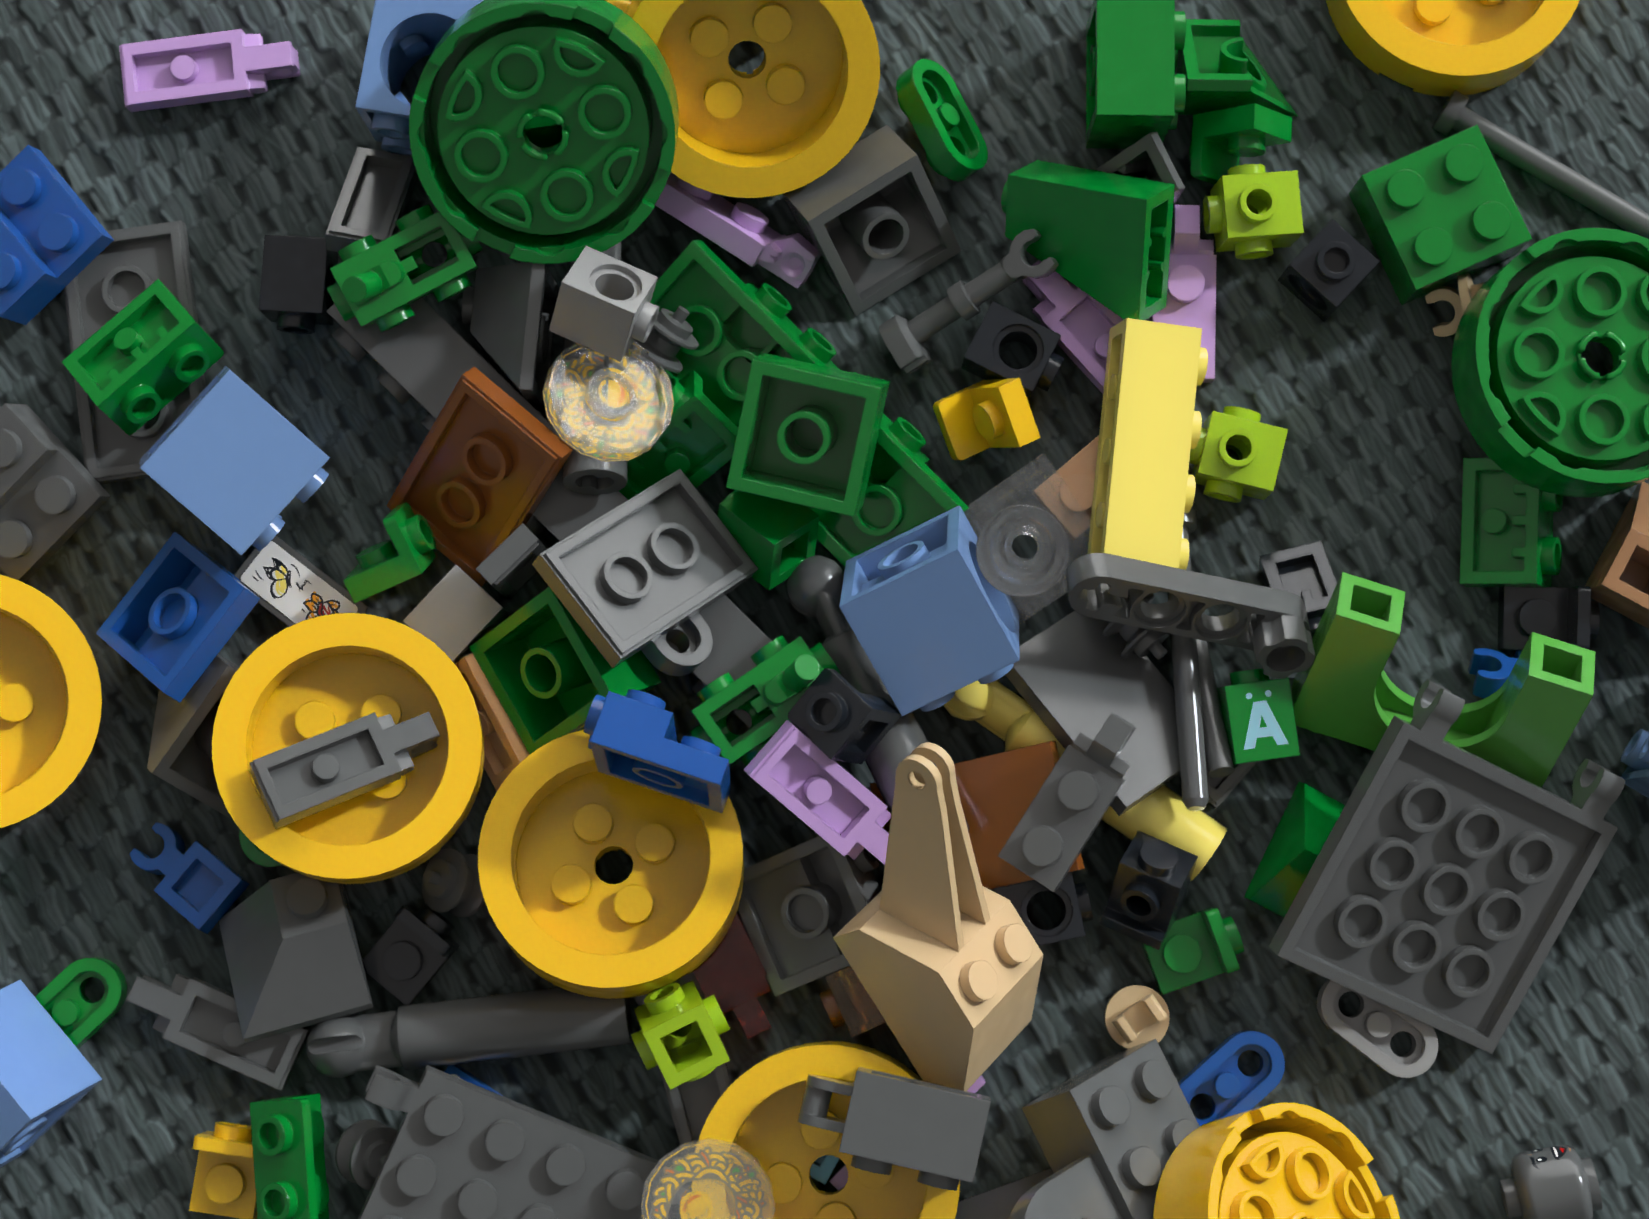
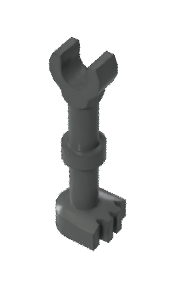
[879,229,1059,374]

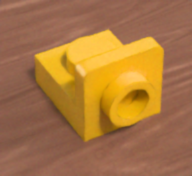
[933,378,1041,460]
[189,1122,257,1219]

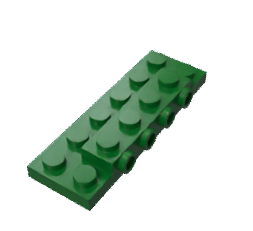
[628,240,969,567]

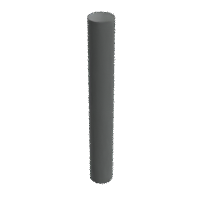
[1197,639,1235,778]

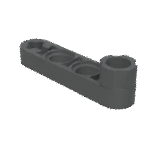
[1066,553,1315,679]

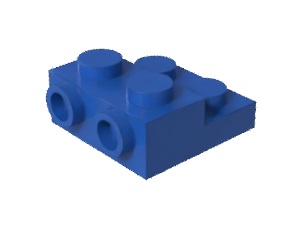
[0,145,114,325]
[96,532,260,703]
[584,689,731,813]

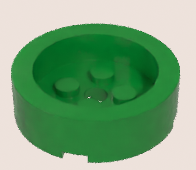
[409,0,679,264]
[1451,228,1649,498]

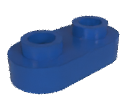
[1178,1030,1285,1126]

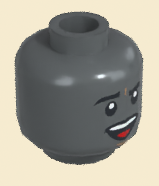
[1499,1145,1602,1219]

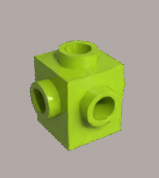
[1203,164,1304,260]
[1189,406,1288,503]
[631,980,731,1090]

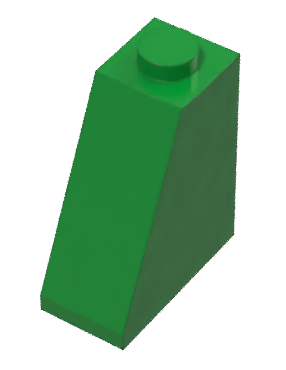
[1001,160,1175,320]

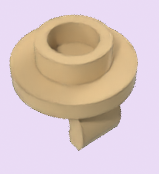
[1425,273,1484,337]
[1104,985,1170,1049]

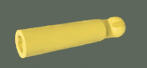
[943,679,1227,881]

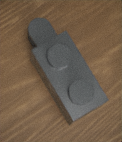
[798,1067,991,1191]

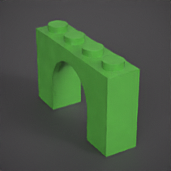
[1291,572,1596,788]

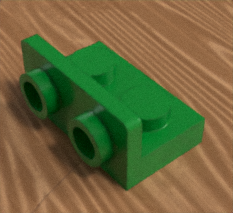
[62,279,224,435]
[619,370,738,500]
[1460,458,1564,588]
[250,1093,329,1219]

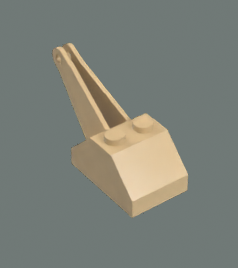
[833,742,1043,1091]

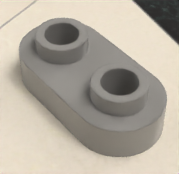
[1317,979,1438,1078]

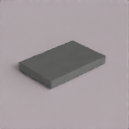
[532,469,758,668]
[1005,611,1180,816]

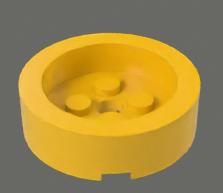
[625,0,880,198]
[1326,0,1580,96]
[0,574,102,828]
[212,613,484,884]
[478,729,744,999]
[692,1041,960,1219]
[1153,1103,1400,1219]

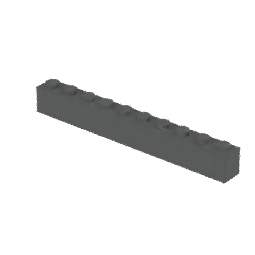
[326,298,796,735]

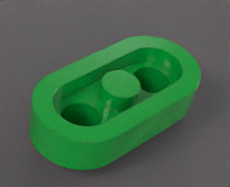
[896,59,988,182]
[35,957,127,1049]

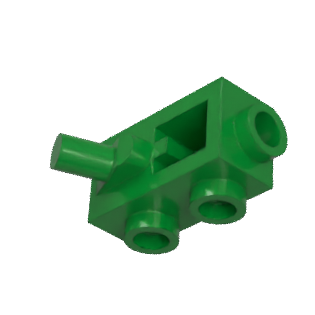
[327,204,483,333]
[690,635,841,767]

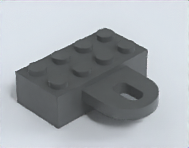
[1009,1039,1200,1219]

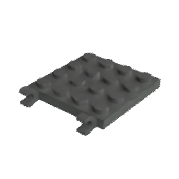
[1268,679,1626,1054]
[358,1065,667,1219]

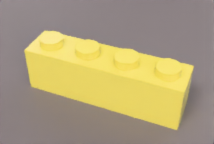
[1087,318,1208,570]

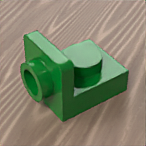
[1189,103,1292,185]
[343,502,436,603]
[1141,907,1244,995]

